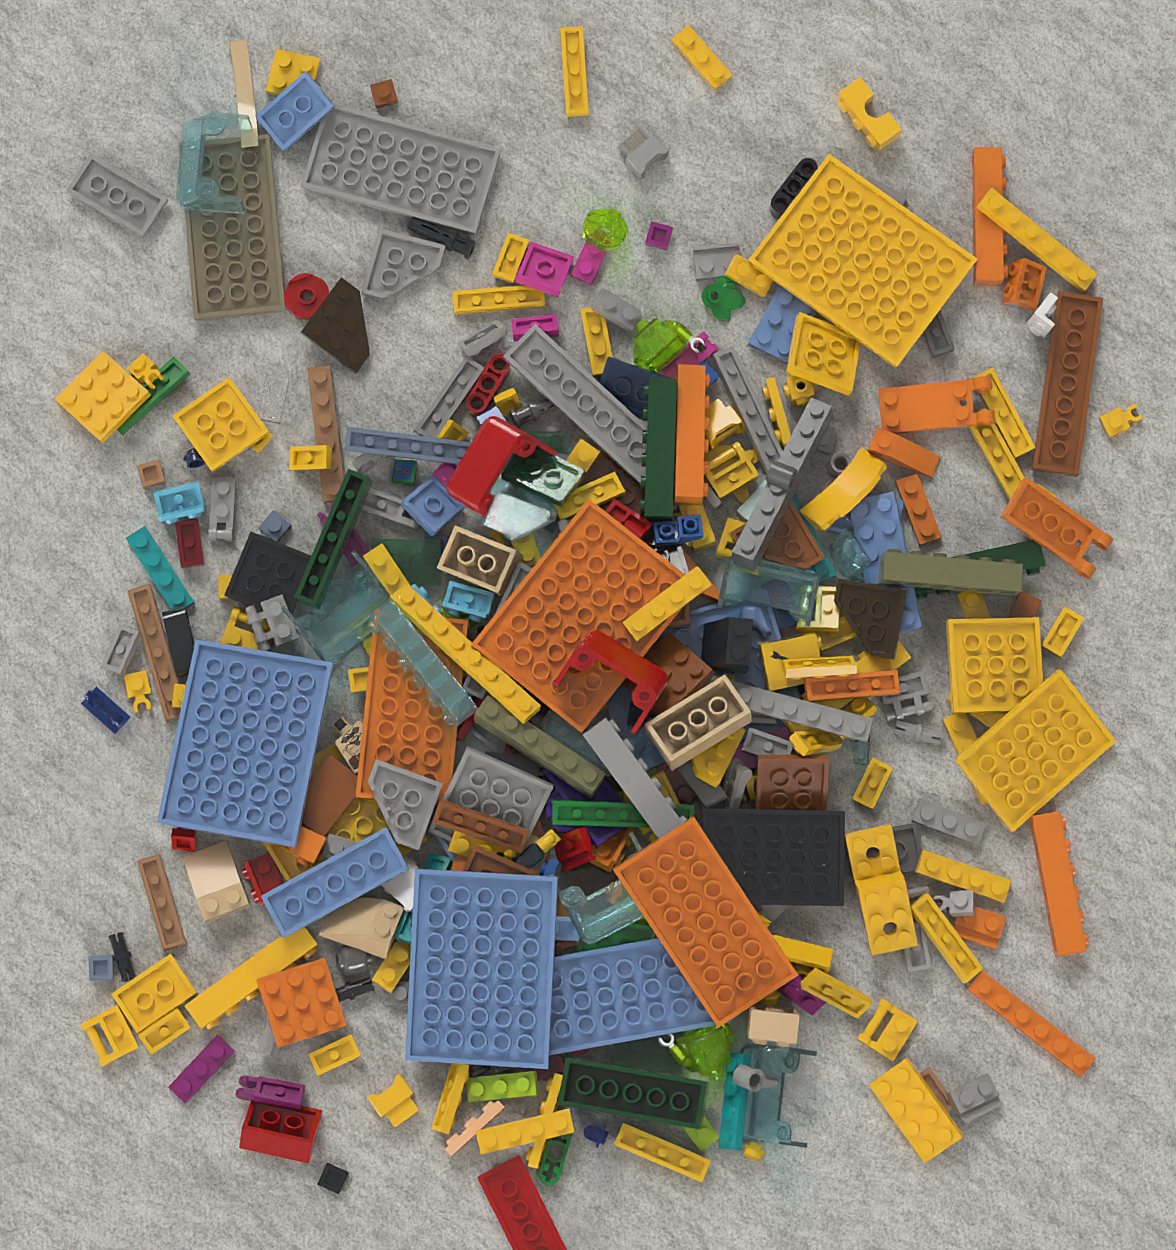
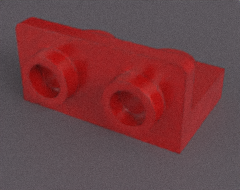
[242,853,284,907]

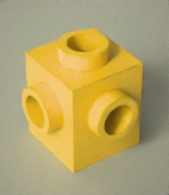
[783,374,817,406]

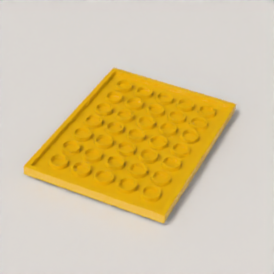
[748,154,978,368]

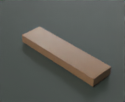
[137,854,187,951]

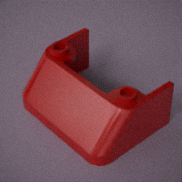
[446,416,558,532]
[554,630,668,736]

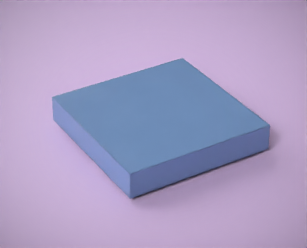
[400,475,465,537]

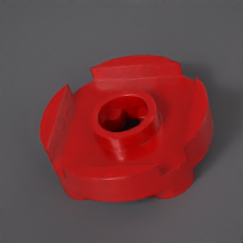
[284,273,330,320]

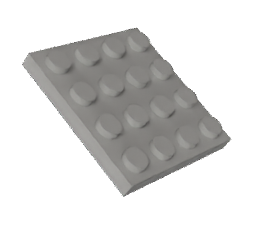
[428,746,554,862]

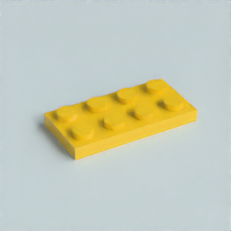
[869,1057,964,1163]

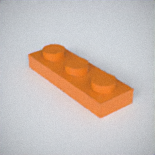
[895,473,942,546]

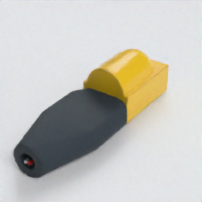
[516,829,561,868]

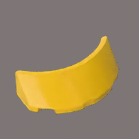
[799,447,887,531]

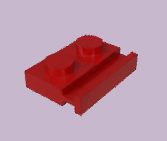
[554,826,596,872]

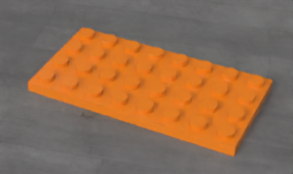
[355,610,468,806]
[613,816,798,1028]

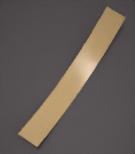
[230,40,258,148]

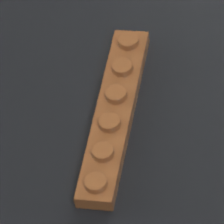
[307,365,344,503]

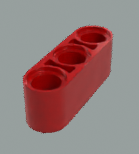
[467,353,510,418]

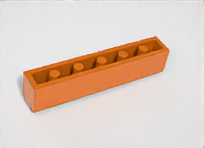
[972,147,1008,286]
[673,364,710,505]
[1029,811,1089,957]

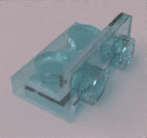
[828,528,872,583]

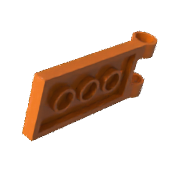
[878,376,995,434]
[1000,477,1113,579]

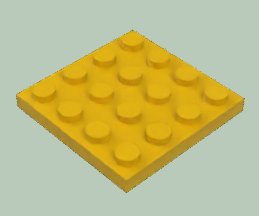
[946,617,1043,713]

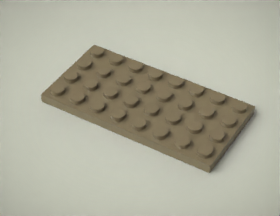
[179,134,286,321]

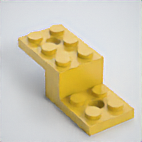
[845,824,918,956]

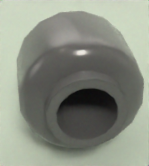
[336,945,372,976]

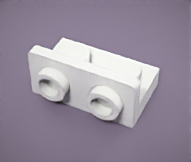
[1026,293,1058,337]

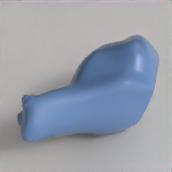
[739,606,772,637]

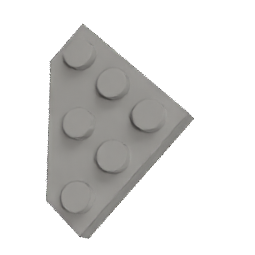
[361,228,445,300]
[368,759,443,851]

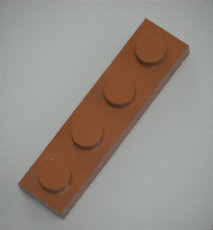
[432,798,530,854]

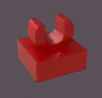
[171,827,197,852]

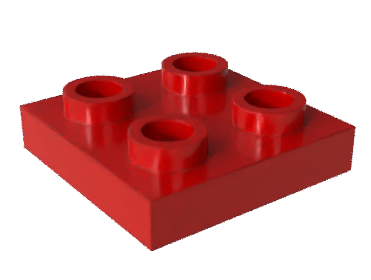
[605,499,653,540]

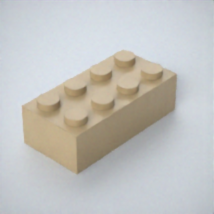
[645,675,752,771]

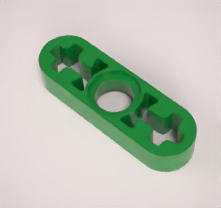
[539,1126,574,1185]

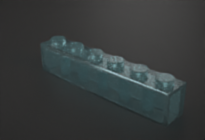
[367,598,478,728]

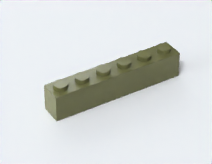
[878,549,1023,596]
[474,695,606,799]

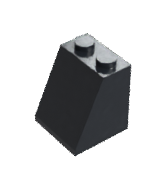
[701,617,753,674]

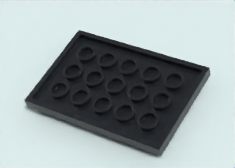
[702,808,845,906]

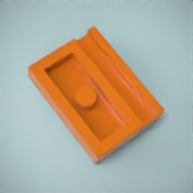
[953,906,1006,950]

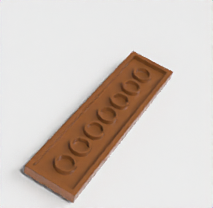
[1031,291,1103,477]

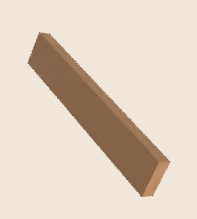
[128,584,181,723]

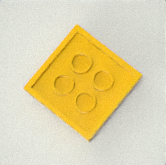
[786,312,860,396]
[55,351,151,444]
[173,377,269,473]

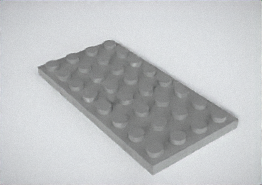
[301,103,501,236]

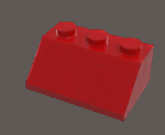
[239,1100,322,1163]

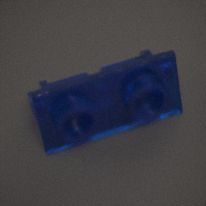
[81,686,131,734]
[584,1125,609,1148]

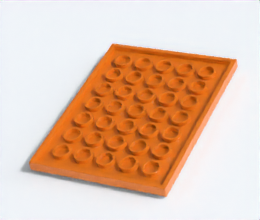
[471,499,685,733]

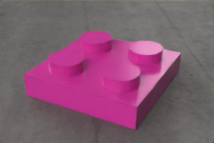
[515,242,574,297]

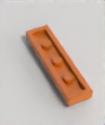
[804,670,900,702]

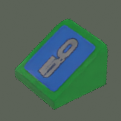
[391,460,418,486]

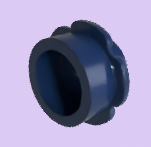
[183,448,205,468]

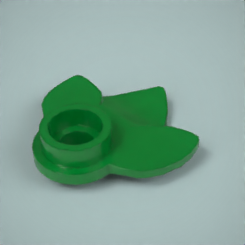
[701,276,746,321]

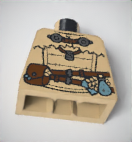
[332,717,363,774]

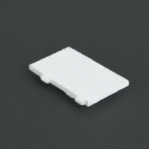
[381,856,418,913]

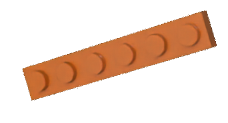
[967,970,1096,1077]

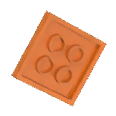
[256,958,347,1048]

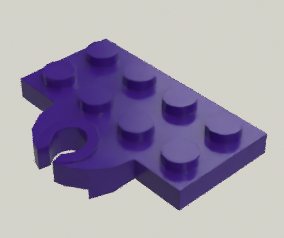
[542,745,627,848]

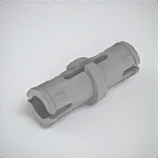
[894,720,943,746]

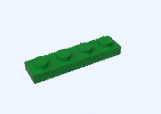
[117,356,190,436]

